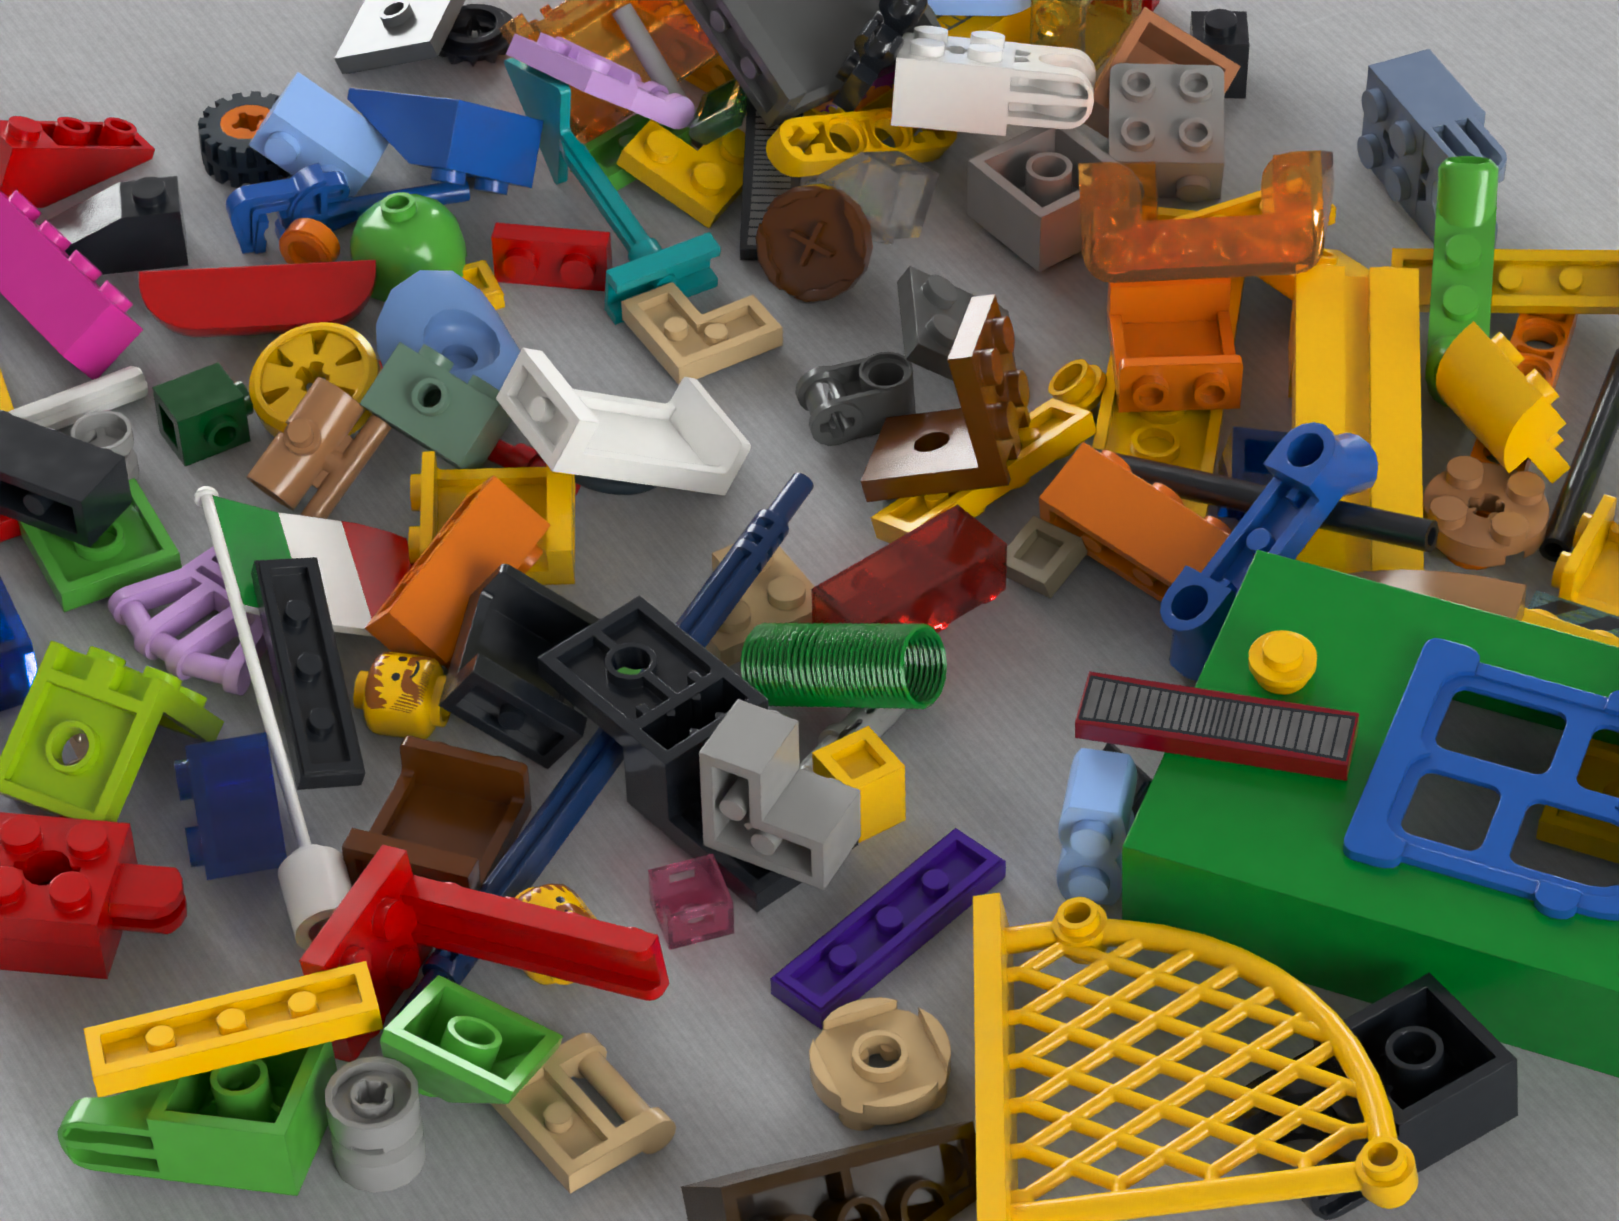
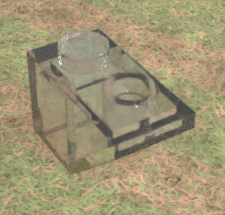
[804,151,939,244]

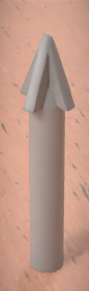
[612,3,708,149]

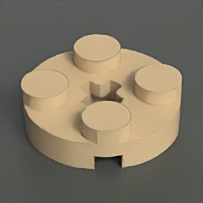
[809,997,951,1131]

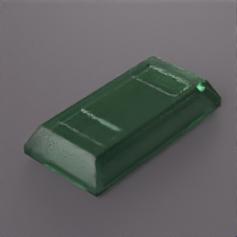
[689,77,747,145]

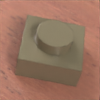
[996,515,1088,599]

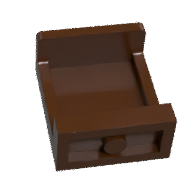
[342,736,532,891]

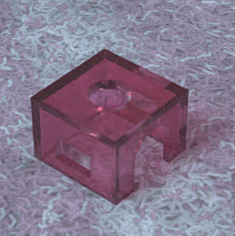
[648,854,734,950]

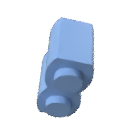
[1057,748,1137,905]

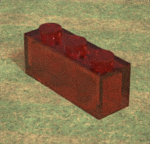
[811,504,1007,632]

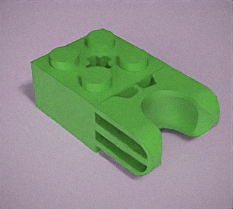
[57,1042,337,1196]

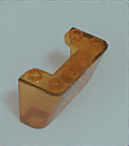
[1078,150,1334,283]

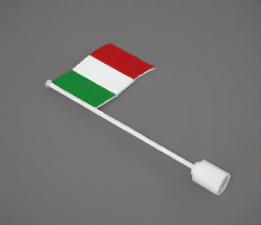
[194,486,414,950]

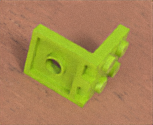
[0,640,224,822]

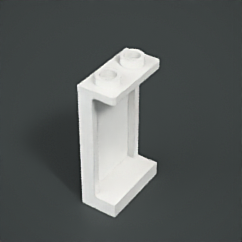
[496,348,751,496]

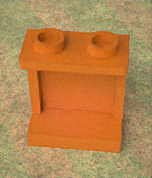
[1107,268,1243,413]

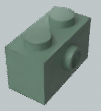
[359,342,512,469]

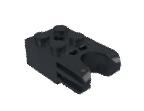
[1232,972,1518,1220]

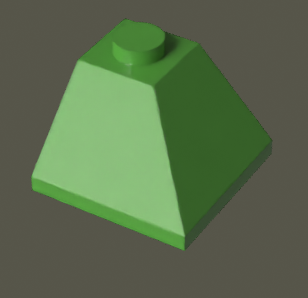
[380,975,563,1104]

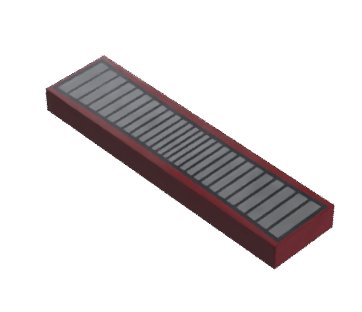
[1075,671,1359,781]

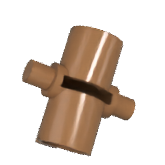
[246,377,391,519]

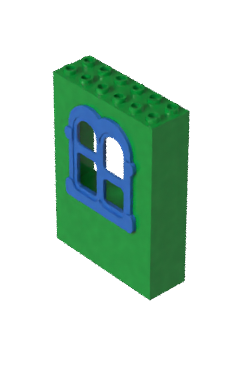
[1122,550,1619,1078]

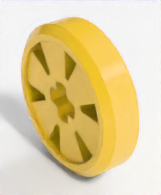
[249,322,382,437]

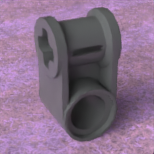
[795,352,916,446]

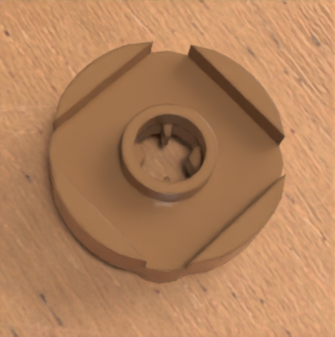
[1423,456,1550,567]

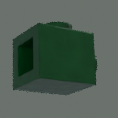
[152,362,254,467]

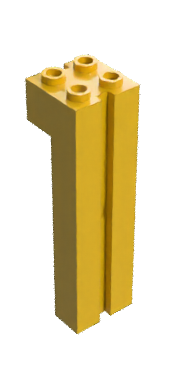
[1288,264,1424,574]

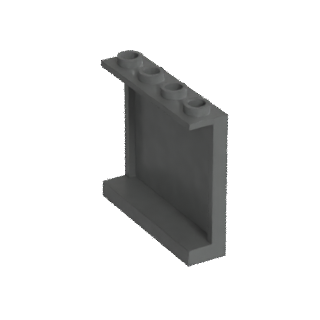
[683,0,941,128]

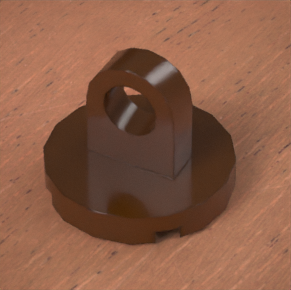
[755,184,873,302]

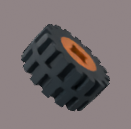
[198,91,291,188]

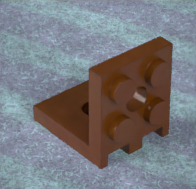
[860,294,1031,502]

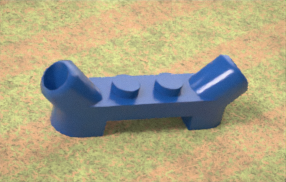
[1160,422,1378,682]

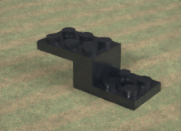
[537,595,858,912]

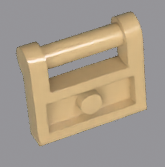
[490,1033,676,1194]

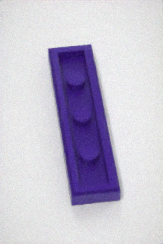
[770,828,1006,1030]

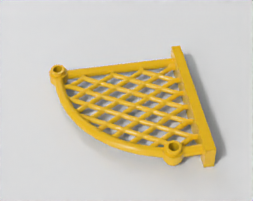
[973,892,1419,1221]

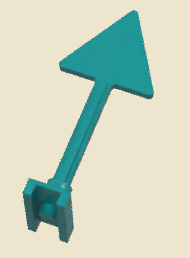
[504,58,721,325]

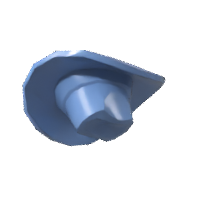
[376,270,520,391]

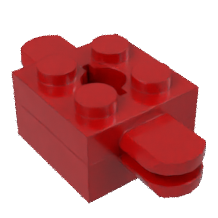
[0,812,187,979]

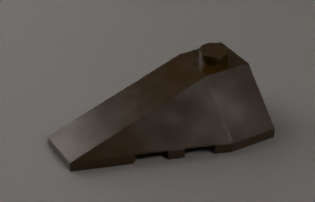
[681,1121,977,1221]

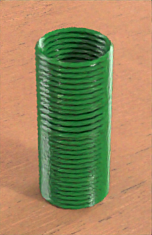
[740,622,947,709]

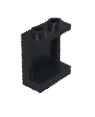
[438,564,600,769]

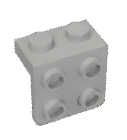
[1108,63,1224,203]

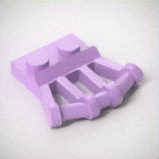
[506,32,695,130]
[108,546,267,696]

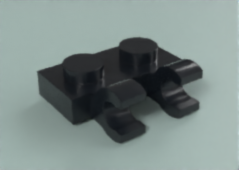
[832,0,928,112]

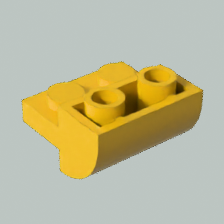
[1436,321,1571,484]

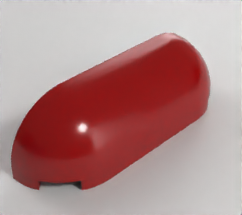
[139,260,376,338]

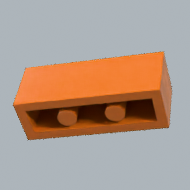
[1039,442,1232,602]
[365,475,551,670]

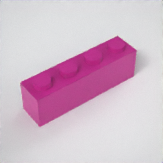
[0,190,143,380]

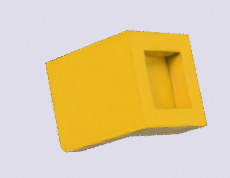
[812,726,906,843]

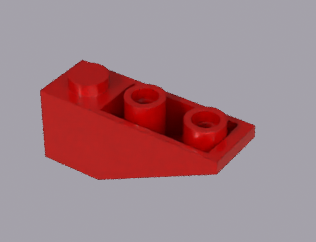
[0,116,155,208]

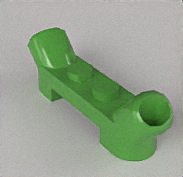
[1425,156,1499,407]

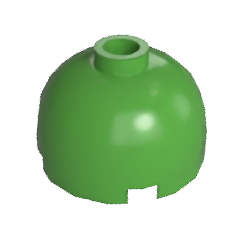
[350,192,467,302]

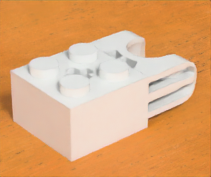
[891,26,1096,136]

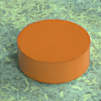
[279,218,340,264]

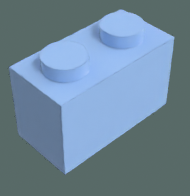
[249,72,389,197]

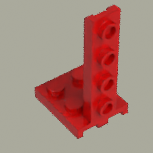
[299,845,670,1062]

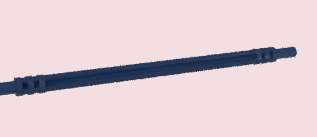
[391,473,814,1021]

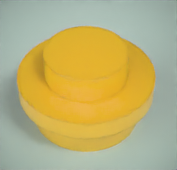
[1048,359,1106,411]
[1248,630,1317,695]

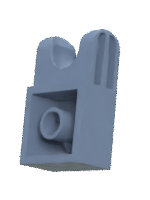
[1357,49,1507,248]

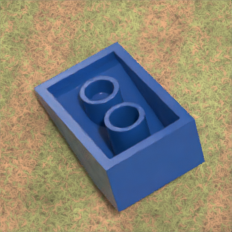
[347,88,544,195]

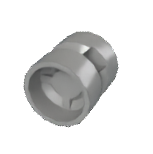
[325,1056,426,1193]

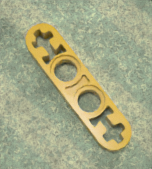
[766,107,957,177]

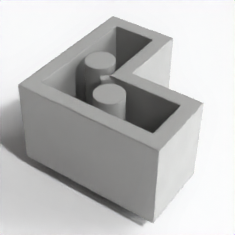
[699,699,861,890]

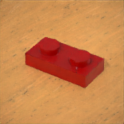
[491,222,613,291]

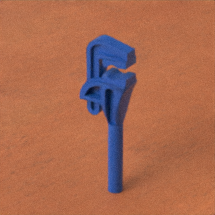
[225,163,470,254]

